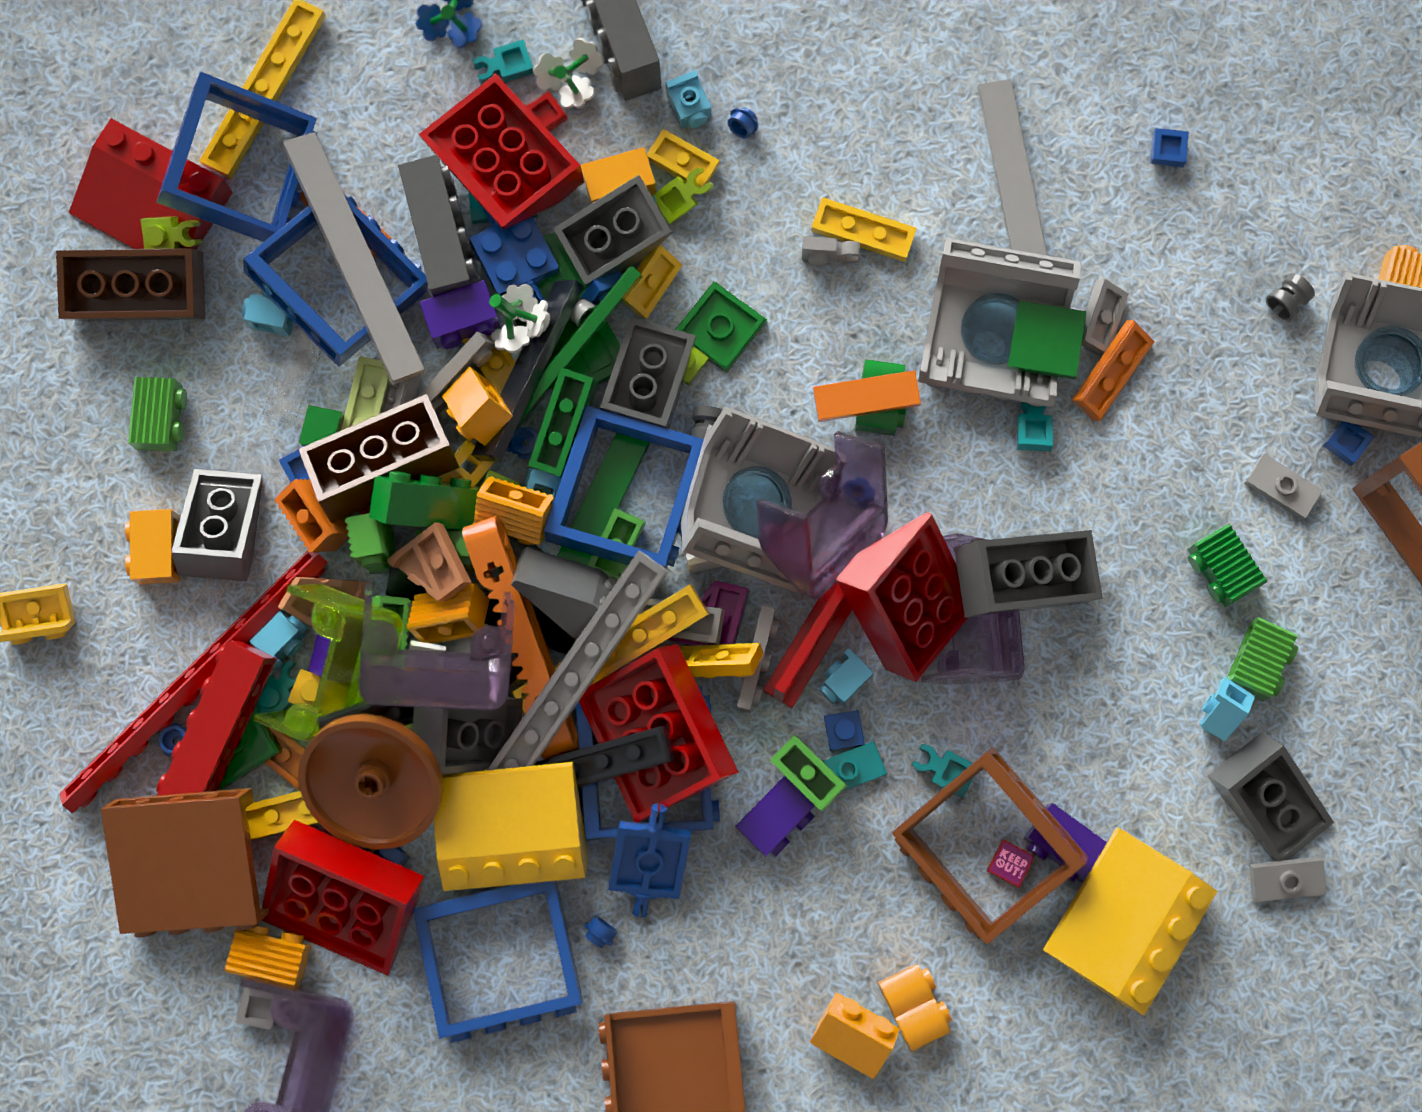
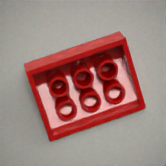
[418,74,585,230]
[68,118,233,250]
[836,512,968,682]
[579,644,739,823]
[261,820,424,976]

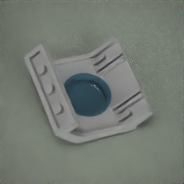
[918,238,1081,407]
[1314,272,1422,438]
[681,406,849,596]

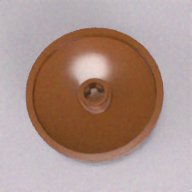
[298,714,444,849]

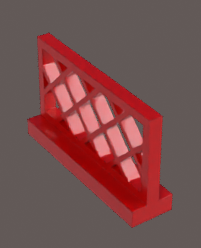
[763,573,852,709]

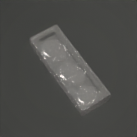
[262,325,324,427]

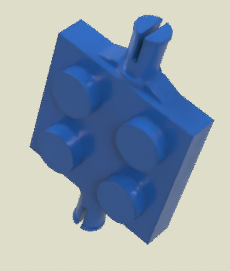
[469,209,559,303]
[608,804,691,917]

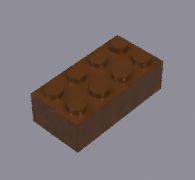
[56,248,205,321]
[298,394,460,523]

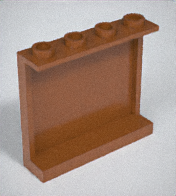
[101,788,270,937]
[599,1001,745,1112]

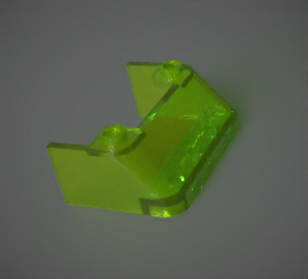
[253,584,403,741]

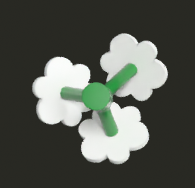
[533,38,604,108]
[489,284,550,353]

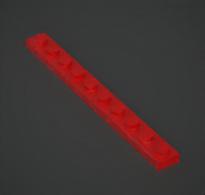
[59,550,328,814]

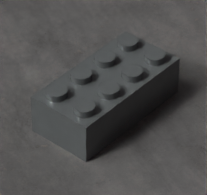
[580,0,662,101]
[398,155,480,297]
[954,530,1103,617]

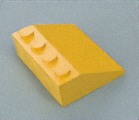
[433,762,589,891]
[1043,827,1218,1016]

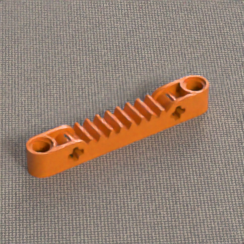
[462,516,579,759]

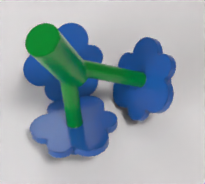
[415,0,483,48]

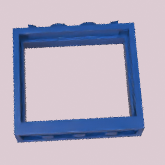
[156,71,317,242]
[243,194,428,367]
[544,405,704,569]
[576,687,720,840]
[413,881,584,1043]

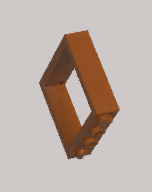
[1352,442,1422,585]
[892,746,1088,945]

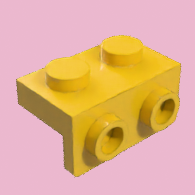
[0,583,75,645]

